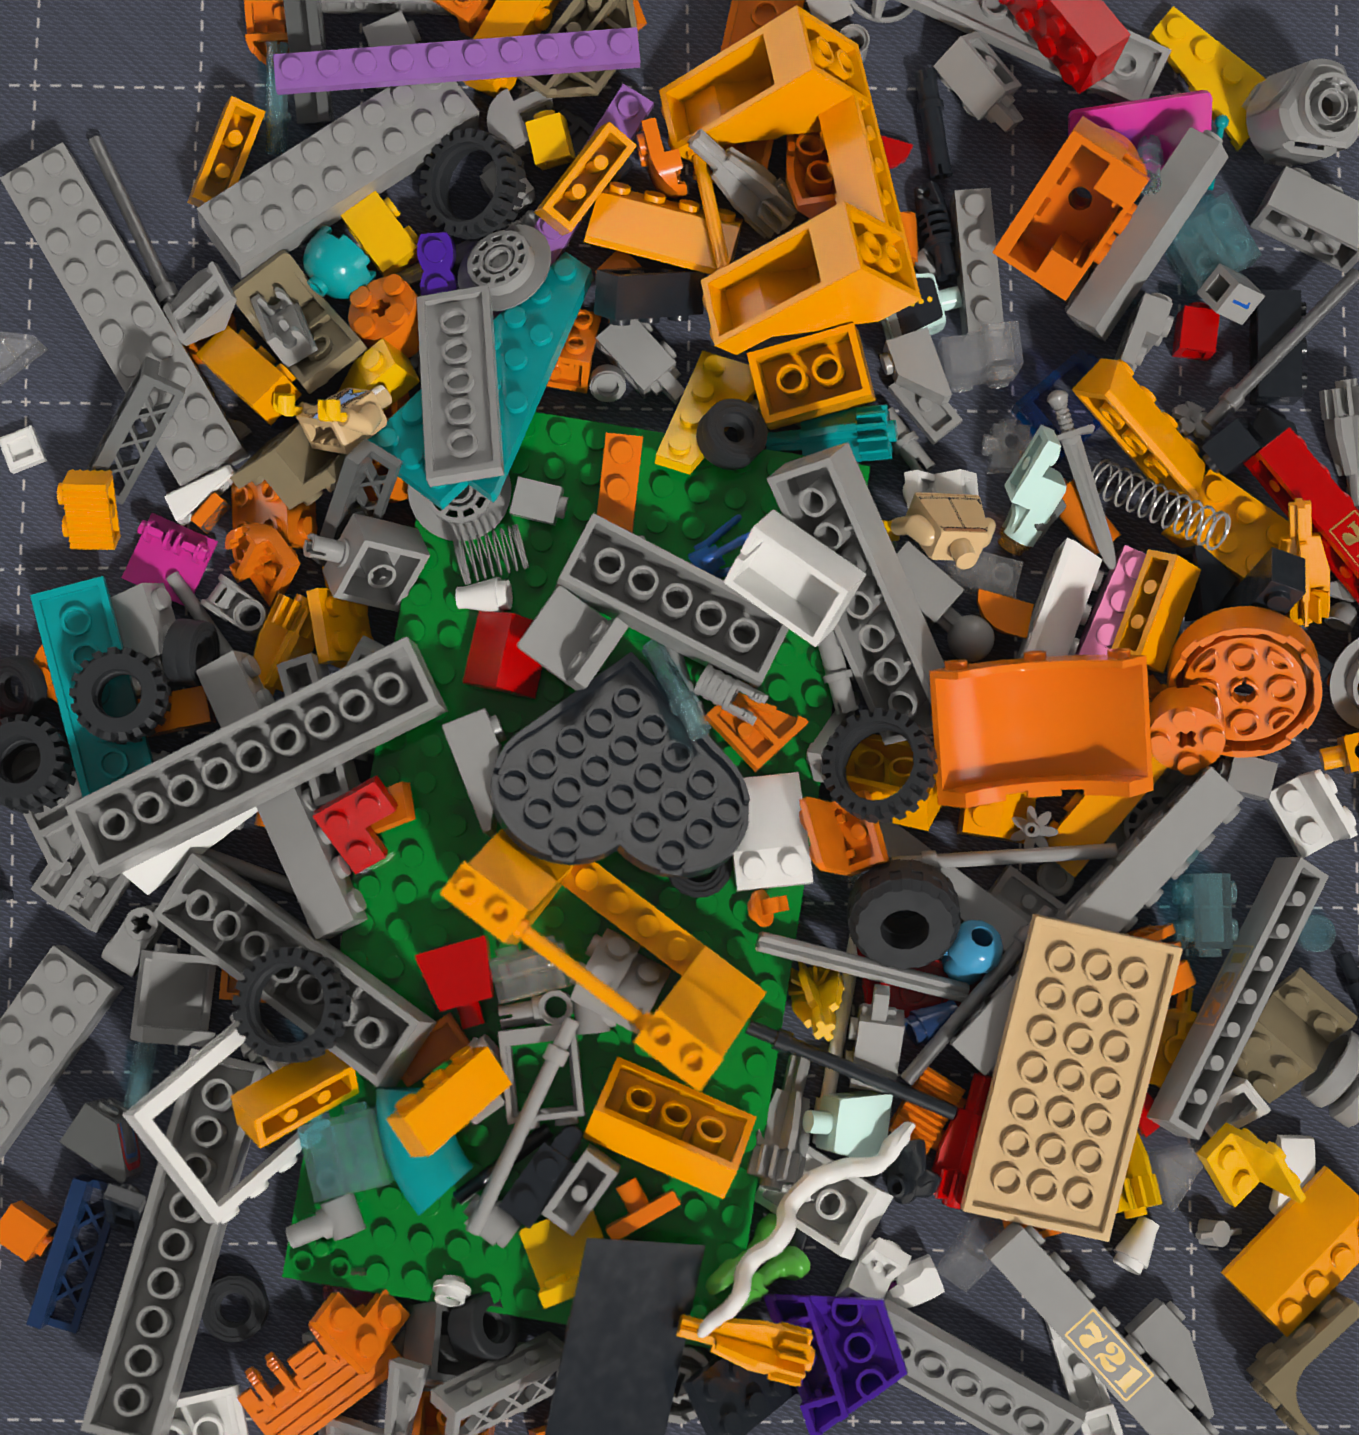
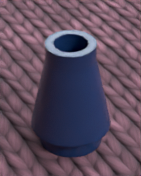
[904,1000,958,1046]

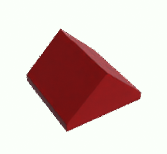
[462,611,543,699]

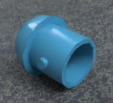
[942,920,1003,985]

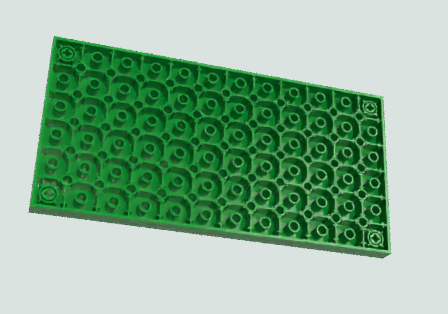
[282,412,870,1348]

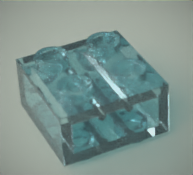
[1165,192,1262,298]
[1172,873,1238,957]
[297,1101,394,1203]

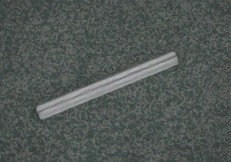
[755,931,970,1002]

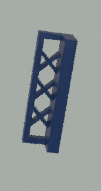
[26,1174,120,1334]

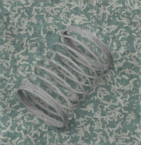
[453,524,529,585]

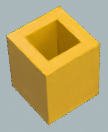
[525,110,576,170]

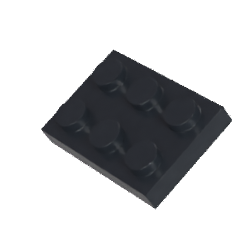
[682,1356,797,1435]

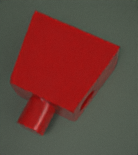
[415,935,494,1029]

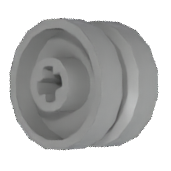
[1301,1030,1359,1128]

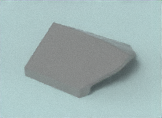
[163,262,237,346]

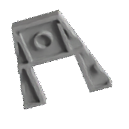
[302,1331,429,1435]

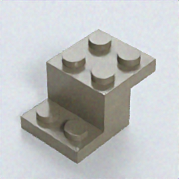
[230,421,348,510]
[1233,967,1358,1104]

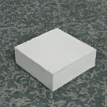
[0,425,47,474]

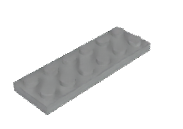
[417,285,504,487]
[884,1298,1086,1435]

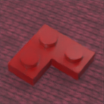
[312,775,398,874]

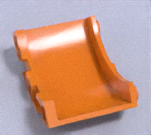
[929,648,1153,808]

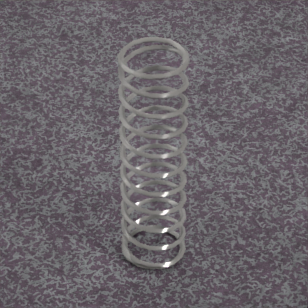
[1092,459,1231,551]

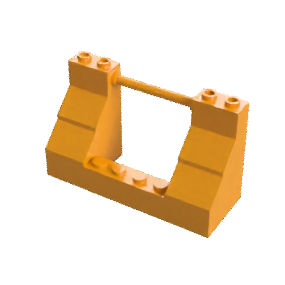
[659,5,922,355]
[440,829,767,1091]

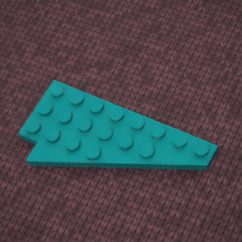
[368,252,594,510]

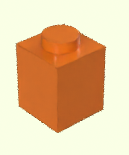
[0,1200,58,1261]

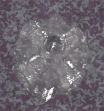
[982,419,1033,475]

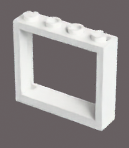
[122,1021,333,1224]

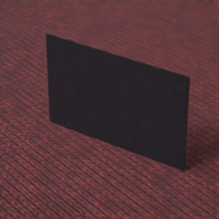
[545,1238,705,1435]

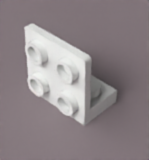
[1266,769,1357,858]

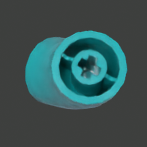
[376,1087,474,1216]

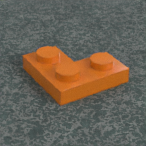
[309,1289,411,1375]

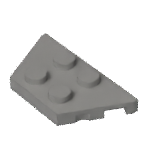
[11,746,83,872]

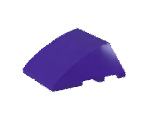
[764,1294,908,1435]

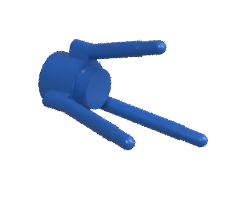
[688,514,751,579]

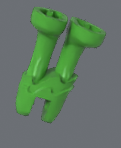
[705,1214,810,1313]

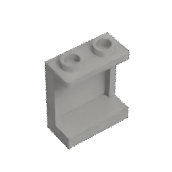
[130,943,217,1047]

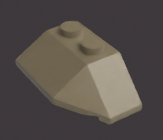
[518,0,639,98]

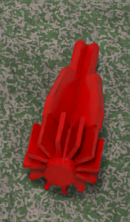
[932,1072,992,1209]

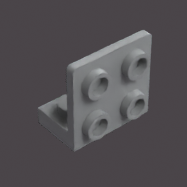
[517,586,629,691]

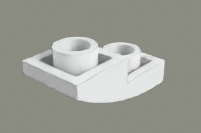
[1269,1135,1315,1216]

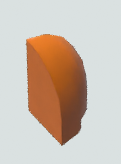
[976,588,1034,639]

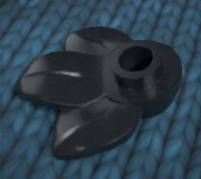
[886,1134,941,1204]

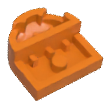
[244,0,289,68]
[636,117,687,198]
[225,523,301,606]

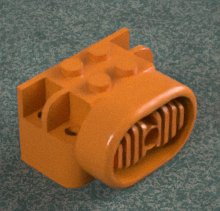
[992,116,1150,301]

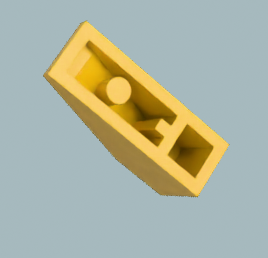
[337,338,420,412]

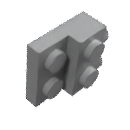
[1114,293,1174,372]
[570,928,671,1034]

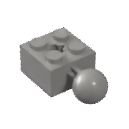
[897,541,995,662]

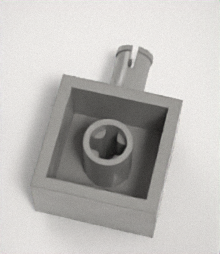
[303,513,430,612]

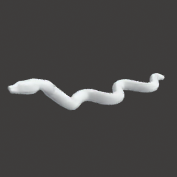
[697,1121,916,1338]

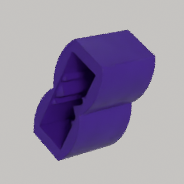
[417,232,459,296]

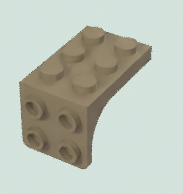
[231,250,367,394]
[1246,1290,1359,1435]

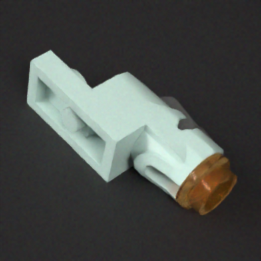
[997,425,1067,556]

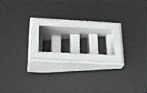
[165,464,236,526]

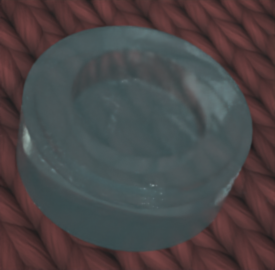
[1297,915,1336,952]

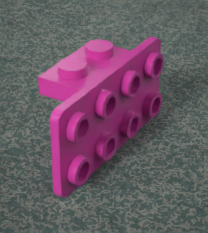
[1068,90,1212,185]

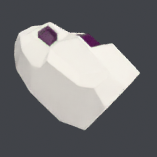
[884,1254,945,1309]

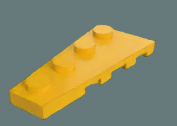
[1149,6,1266,152]
[655,351,756,475]

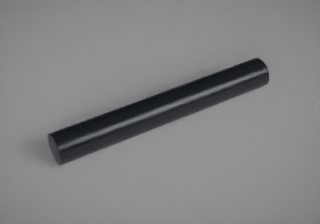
[453,1123,554,1205]

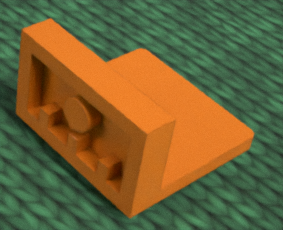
[547,309,602,393]

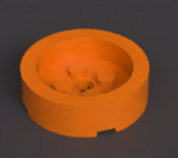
[1167,606,1322,758]

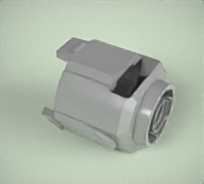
[1242,59,1359,167]

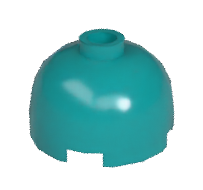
[303,226,377,299]

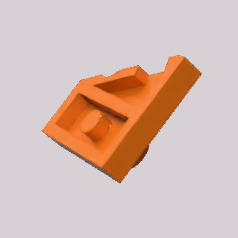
[704,693,809,772]

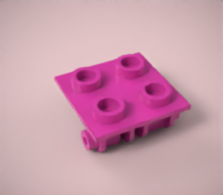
[122,513,218,606]

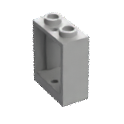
[498,1024,586,1129]

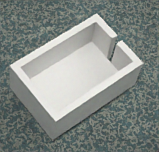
[723,509,866,647]

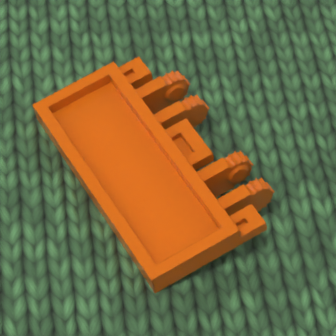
[237,1303,403,1435]

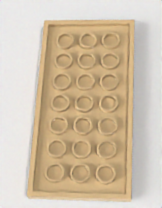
[960,914,1183,1242]

